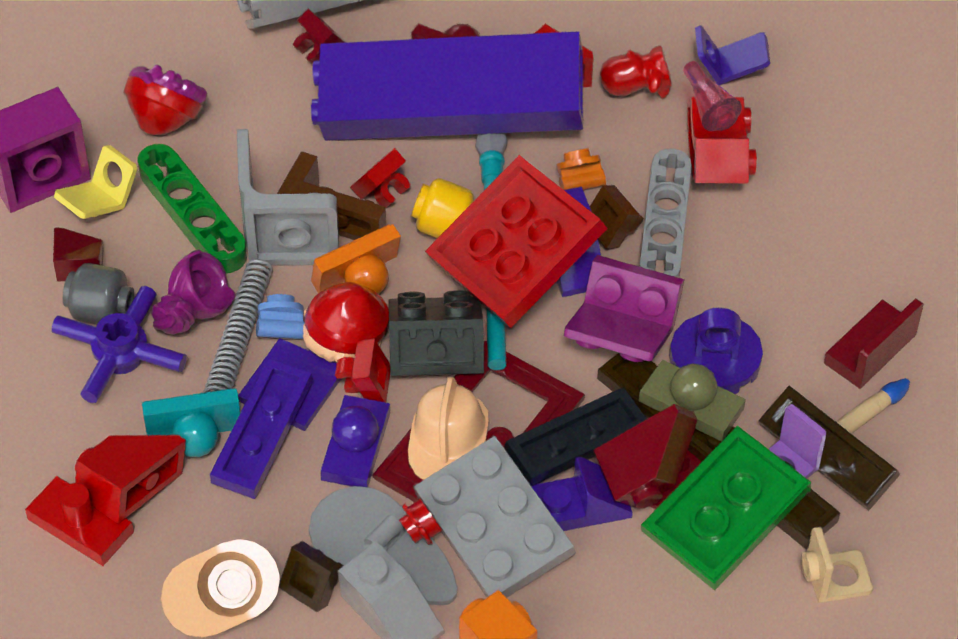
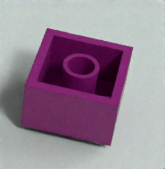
[0,87,91,213]

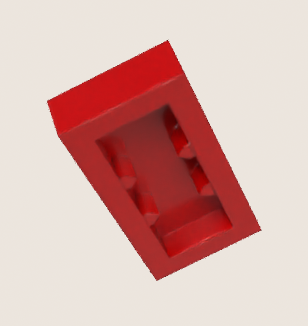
[25,476,134,566]

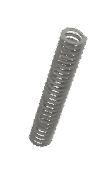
[203,259,273,393]

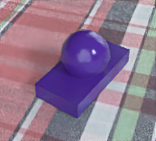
[320,395,390,487]

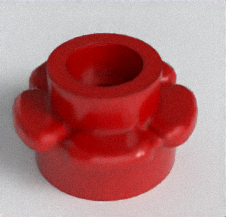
[399,499,442,545]

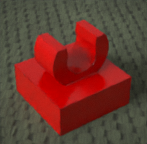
[350,148,411,208]
[335,339,390,403]

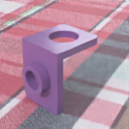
[769,404,826,478]

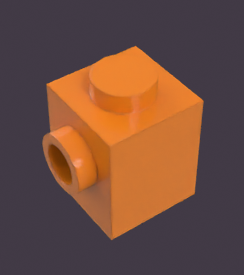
[459,589,538,639]

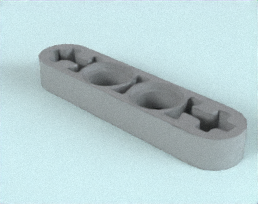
[640,149,691,278]

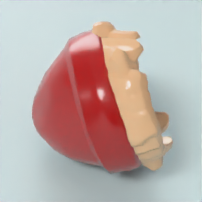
[303,282,389,362]

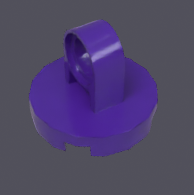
[669,308,763,394]

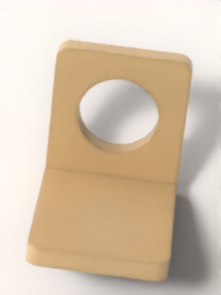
[802,527,873,603]

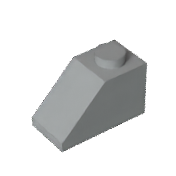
[338,541,444,639]

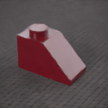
[594,404,698,509]

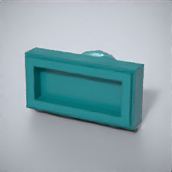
[142,388,240,457]

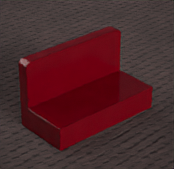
[824,298,924,389]

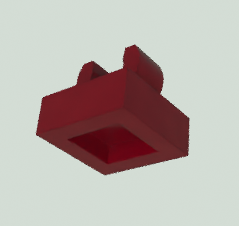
[293,8,346,64]

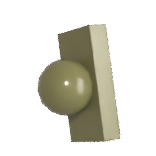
[639,359,746,441]

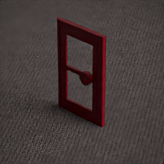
[372,340,585,502]

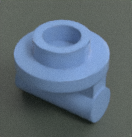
[256,294,304,339]

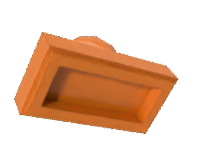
[311,224,401,294]

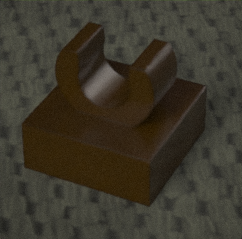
[278,541,344,612]

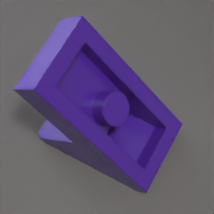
[532,457,632,531]

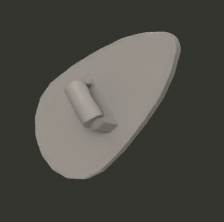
[309,486,457,605]

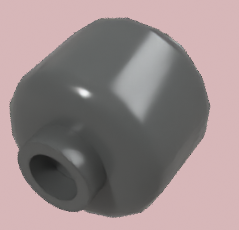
[62,263,134,324]

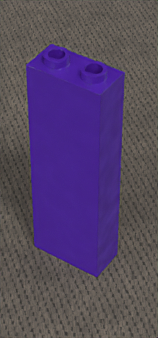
[311,31,583,141]

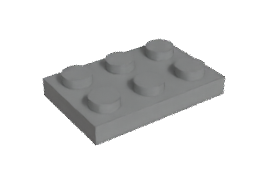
[413,436,576,598]

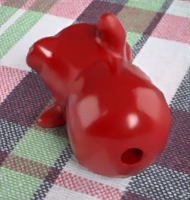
[600,46,672,99]

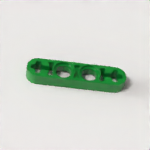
[137,144,247,273]

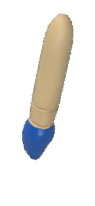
[836,378,910,434]

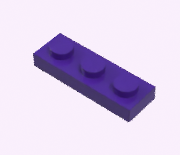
[210,358,312,499]

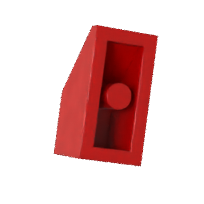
[75,435,186,524]

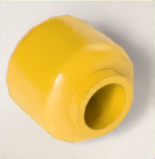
[411,178,474,238]

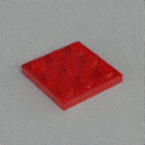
[425,155,608,328]

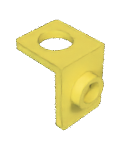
[54,145,137,219]

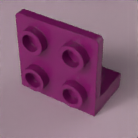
[564,255,685,362]

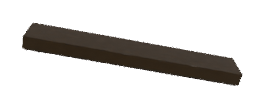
[597,353,841,550]

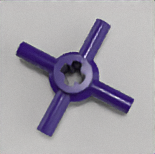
[52,286,187,403]

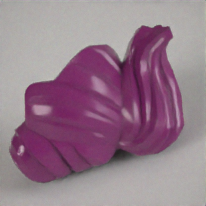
[151,249,235,335]

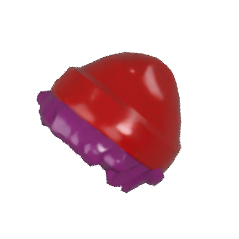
[123,65,207,135]

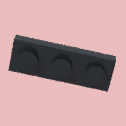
[504,387,647,487]

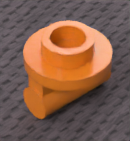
[557,148,606,190]

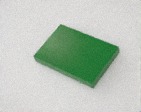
[641,425,811,591]

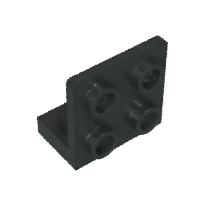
[388,290,484,376]

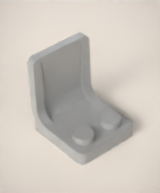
[237,129,339,266]

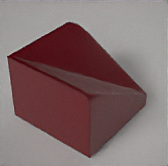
[53,227,103,282]

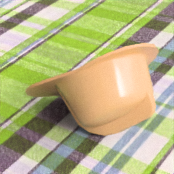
[408,377,489,480]
[161,539,280,638]

